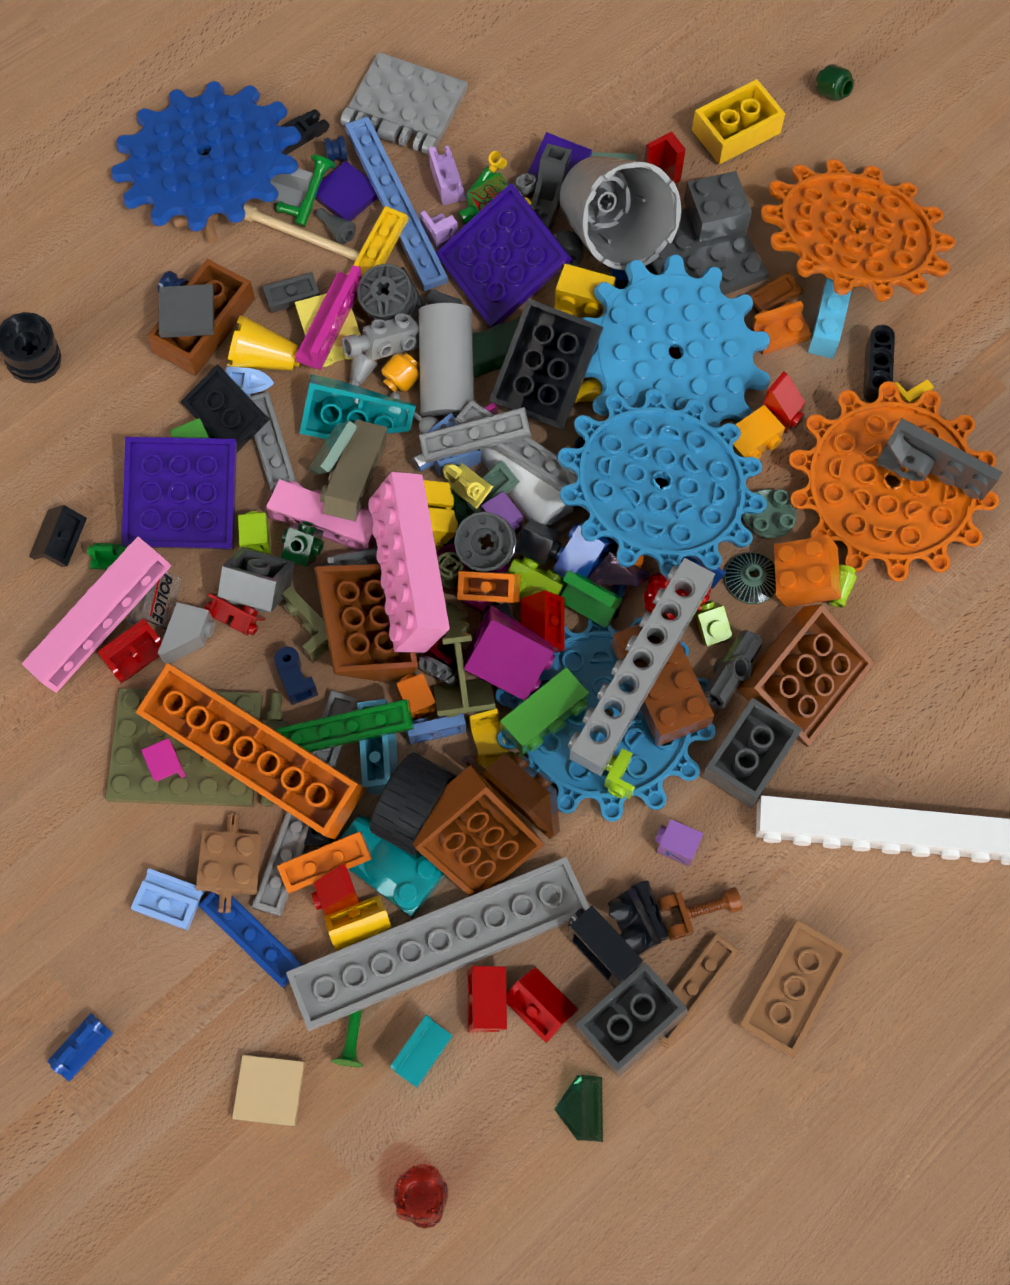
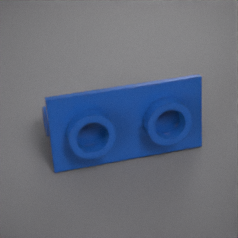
[47,1013,113,1082]

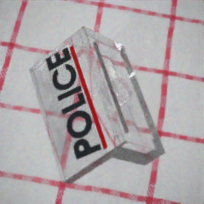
[127,572,182,630]

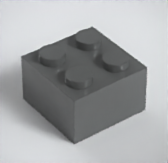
[684,171,752,242]
[218,547,295,612]

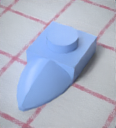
[226,366,274,396]

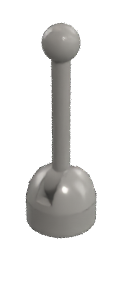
[390,392,439,434]

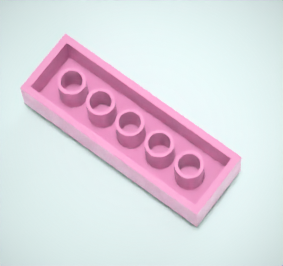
[368,472,450,653]

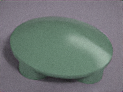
[743,489,797,538]

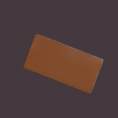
[749,272,803,314]

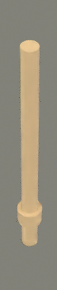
[244,204,360,261]

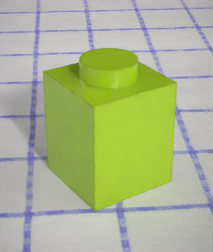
[238,511,271,554]

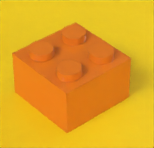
[774,535,841,607]

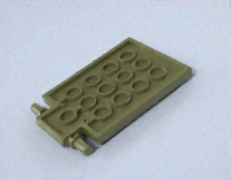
[106,689,288,807]

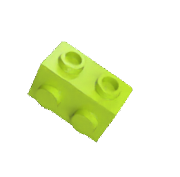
[507,556,568,600]

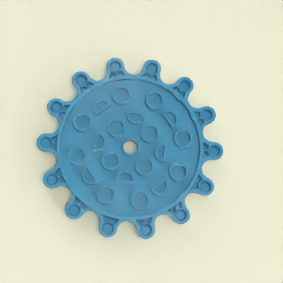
[582,255,770,428]
[558,389,767,578]
[496,617,716,822]

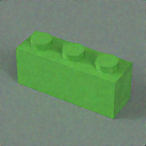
[500,668,589,755]

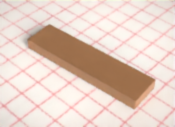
[659,933,740,1049]

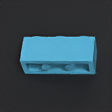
[808,278,852,359]
[357,699,398,795]

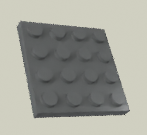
[648,208,769,295]

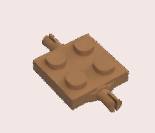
[196,814,262,913]

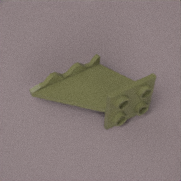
[433,603,496,717]

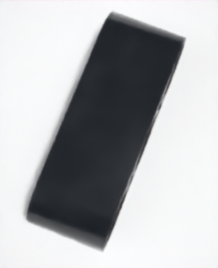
[863,324,895,403]

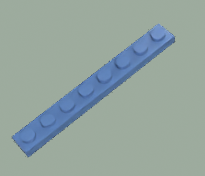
[345,117,448,291]

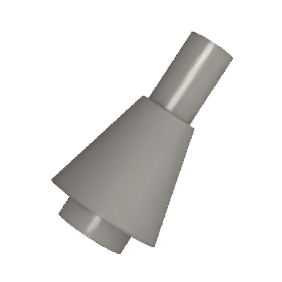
[349,351,378,386]

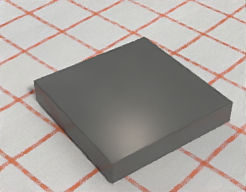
[159,284,214,338]

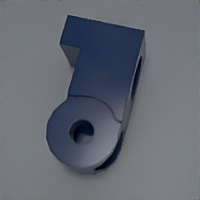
[274,646,318,705]

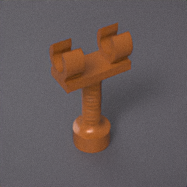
[658,887,743,941]

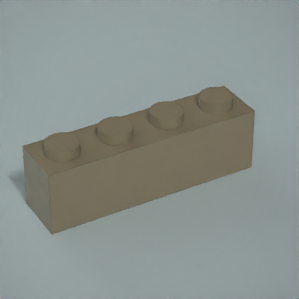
[320,420,387,522]

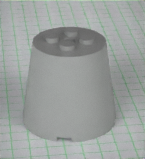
[559,156,681,270]

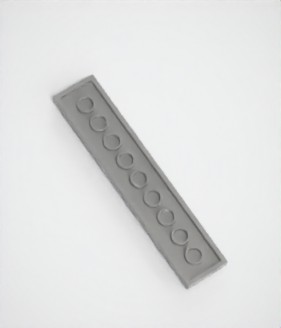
[286,857,589,1032]

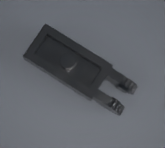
[281,109,329,155]

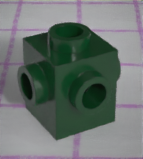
[281,521,324,567]

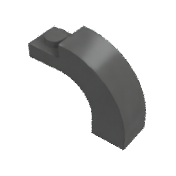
[530,143,572,230]

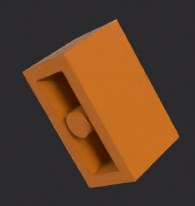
[457,571,521,603]

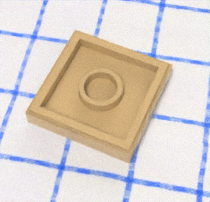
[232,1055,305,1127]

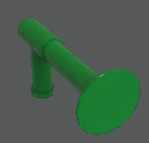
[277,155,336,228]
[331,1009,363,1068]

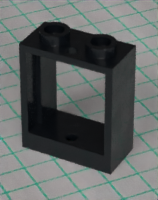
[567,905,643,989]

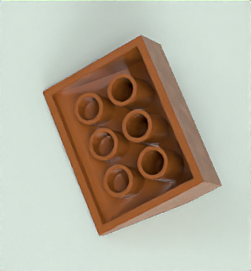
[315,564,418,682]
[737,604,875,747]
[413,765,545,896]

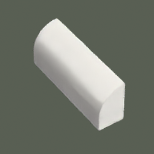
[480,447,573,527]

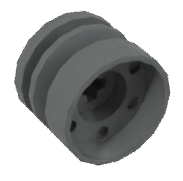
[357,264,421,321]
[454,512,517,572]

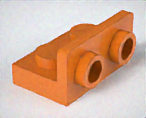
[750,301,812,355]

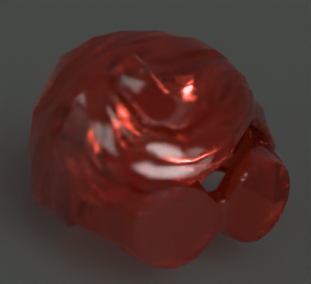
[394,1164,448,1229]

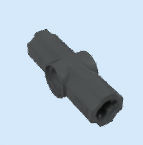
[704,630,763,709]

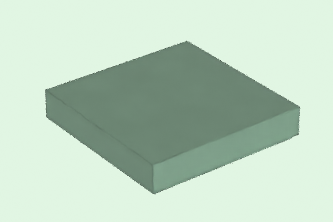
[308,421,357,475]

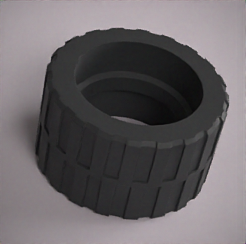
[369,753,457,855]

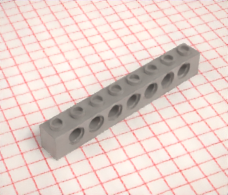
[568,558,715,776]

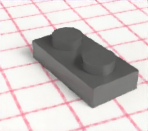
[263,272,320,313]

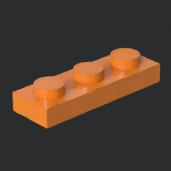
[277,831,372,894]

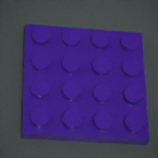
[436,183,573,330]
[121,437,237,550]

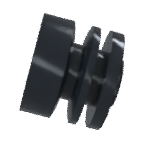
[0,312,62,384]

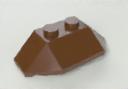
[462,751,560,839]

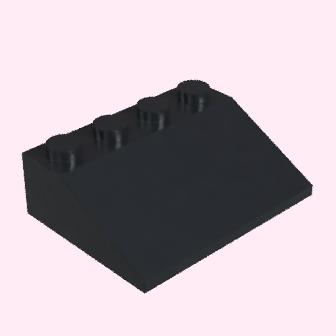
[489,298,604,430]

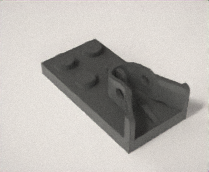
[877,418,1003,500]

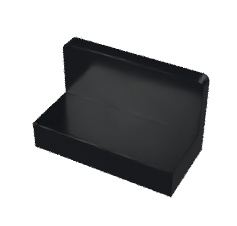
[29,505,87,567]

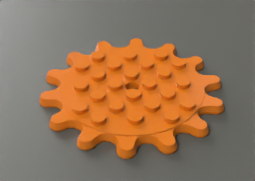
[761,159,956,302]
[789,381,999,582]

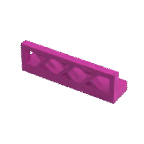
[295,265,362,370]

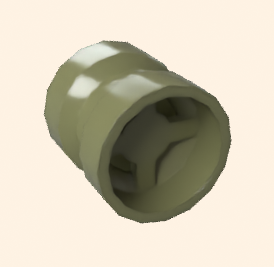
[437,552,464,589]

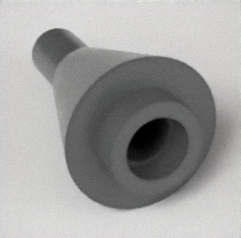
[316,208,356,244]

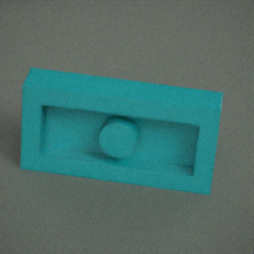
[390,1014,453,1088]

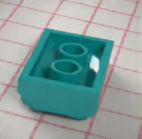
[339,815,446,919]

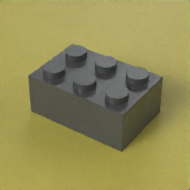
[702,698,802,808]
[575,962,687,1078]

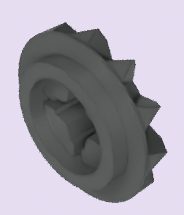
[417,655,458,685]

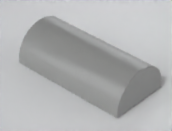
[419,303,474,418]

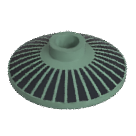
[724,552,776,604]

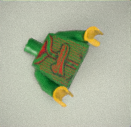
[458,151,534,226]

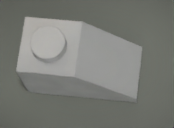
[158,602,215,664]

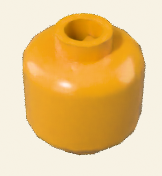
[381,352,420,392]

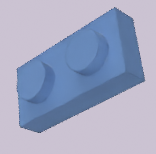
[407,713,466,745]

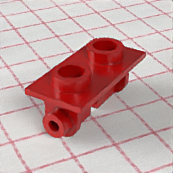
[205,593,266,636]

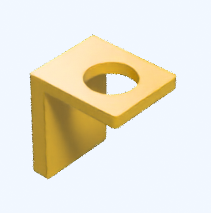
[469,708,508,754]

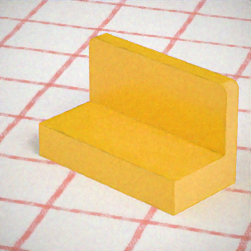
[324,895,392,951]

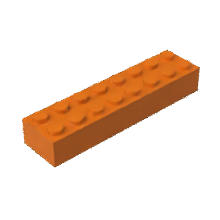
[135,663,367,839]

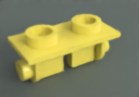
[443,463,493,509]

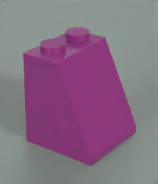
[464,606,555,701]

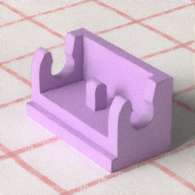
[428,146,467,206]

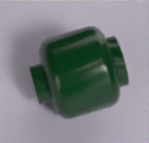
[816,64,854,101]

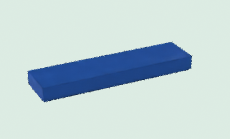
[198,892,303,989]

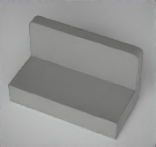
[271,168,313,207]

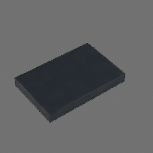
[180,364,270,452]

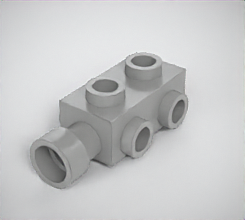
[342,313,419,361]

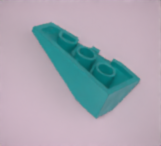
[299,374,416,439]

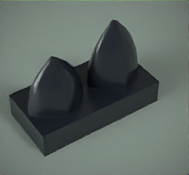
[607,888,662,956]

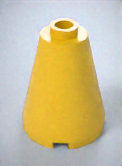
[227,315,300,371]

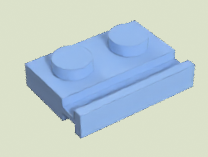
[130,868,205,931]

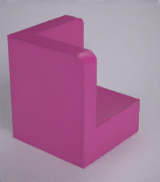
[141,738,187,782]

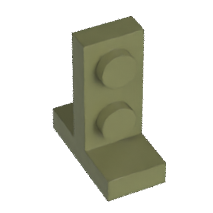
[282,587,329,663]

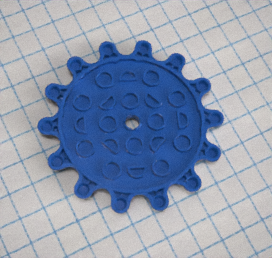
[111,81,301,231]

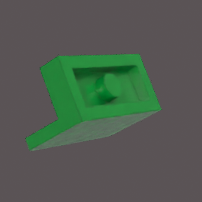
[561,571,623,627]

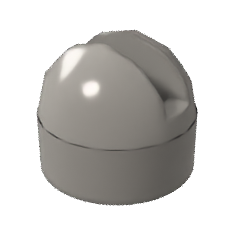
[516,173,536,196]

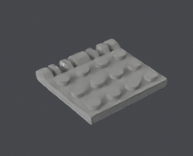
[340,52,468,155]

